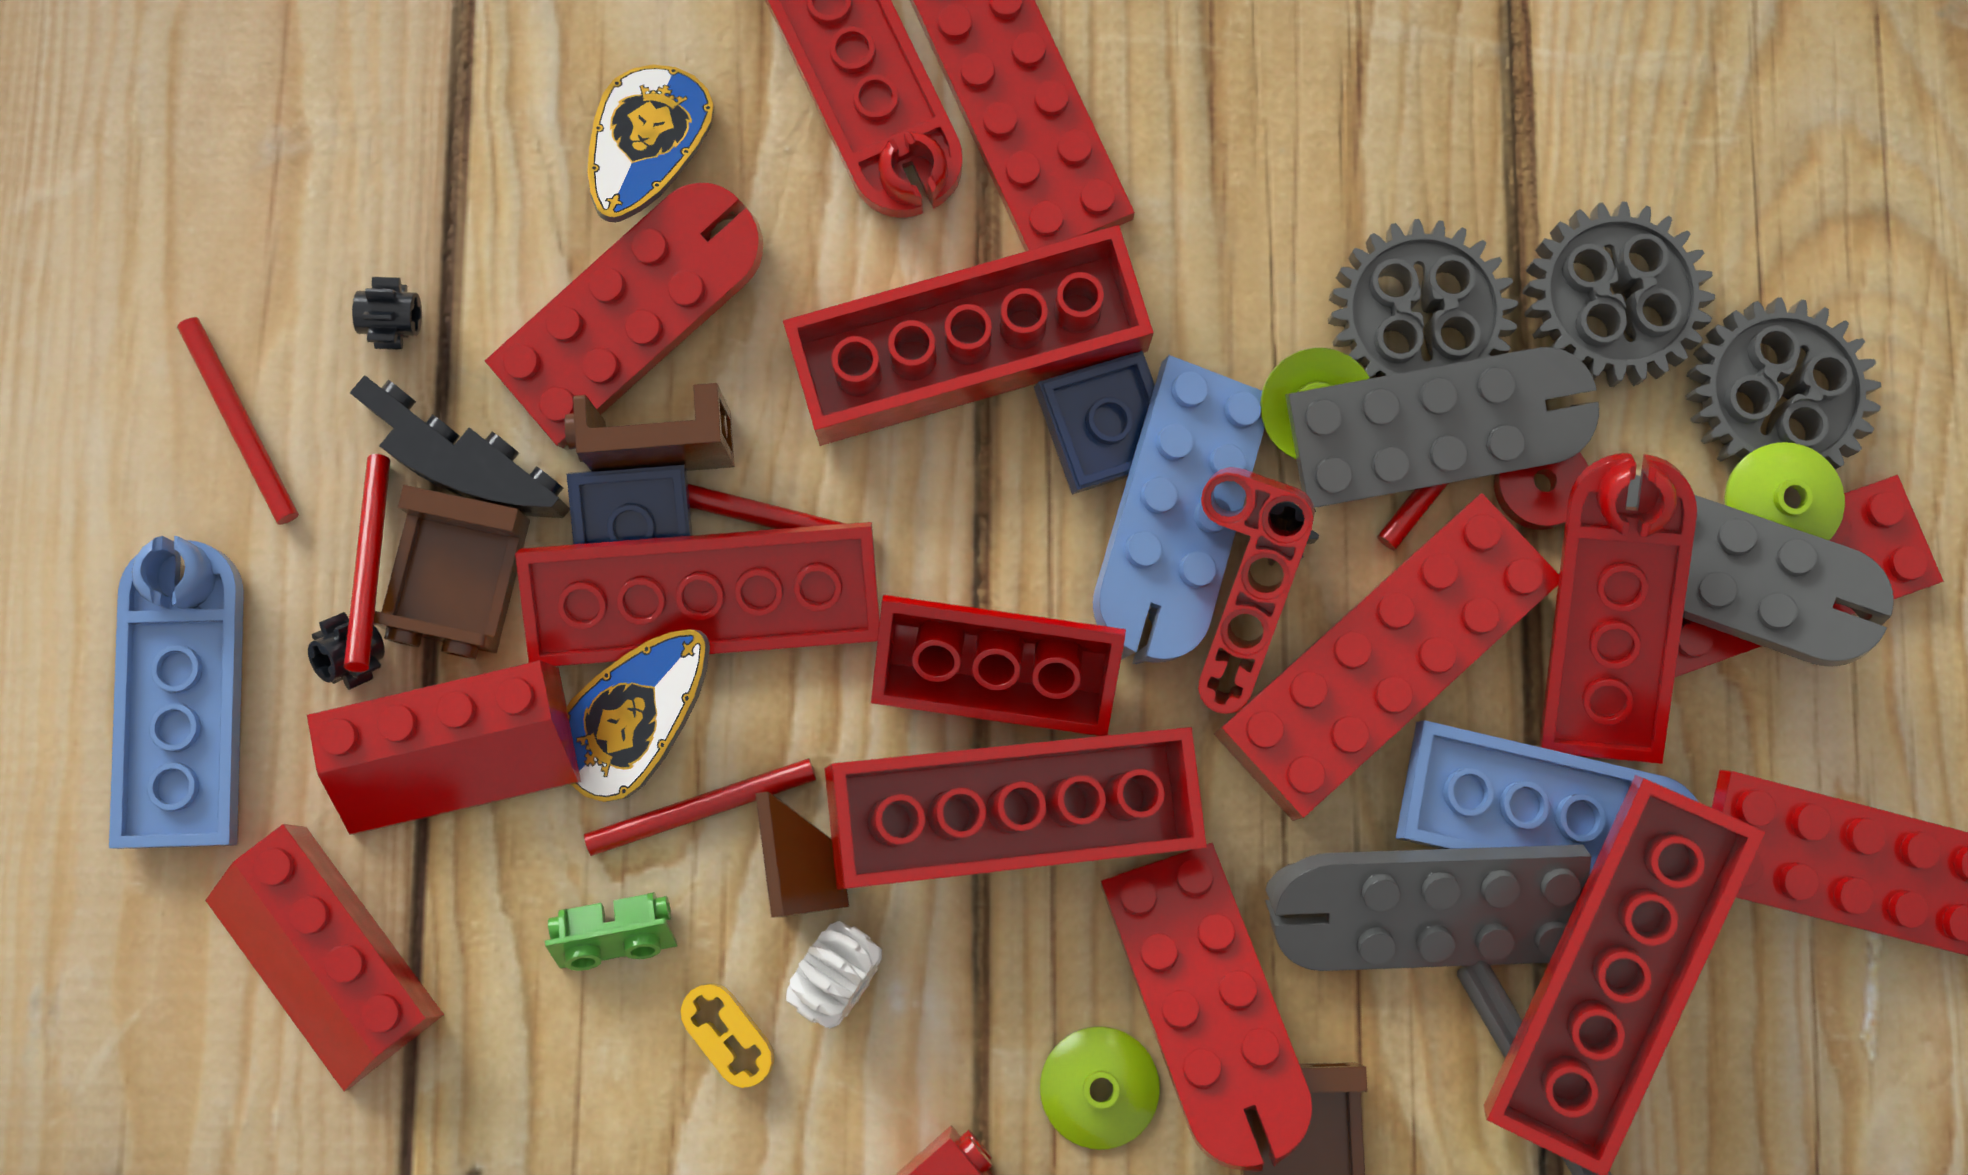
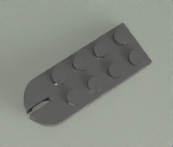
[1285,347,1599,508]
[1559,475,1894,667]
[1265,845,1592,971]

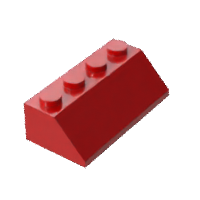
[871,595,1126,736]
[307,660,581,835]
[205,824,444,1091]

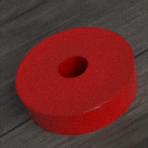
[1494,452,1588,530]

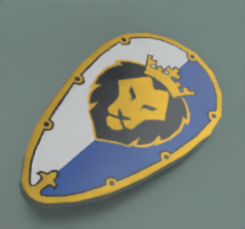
[587,65,714,223]
[566,629,710,802]

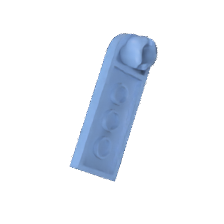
[1093,355,1265,664]
[109,536,244,849]
[1395,720,1698,875]

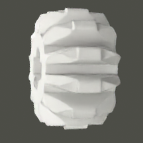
[786,921,882,1029]

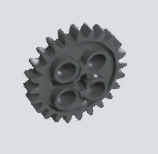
[1522,201,1715,387]
[1328,219,1518,379]
[1686,297,1881,469]

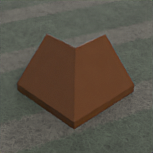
[755,792,849,918]

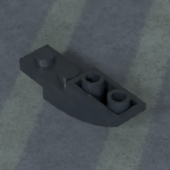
[350,375,570,518]

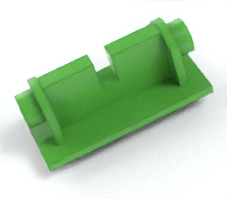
[545,892,677,971]

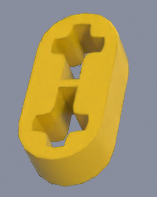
[681,984,774,1088]

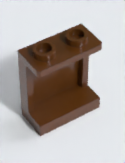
[565,383,735,471]
[374,485,530,659]
[1240,1062,1368,1175]

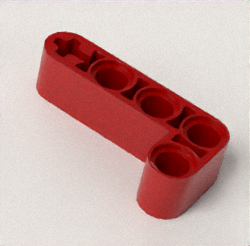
[1198,467,1315,714]

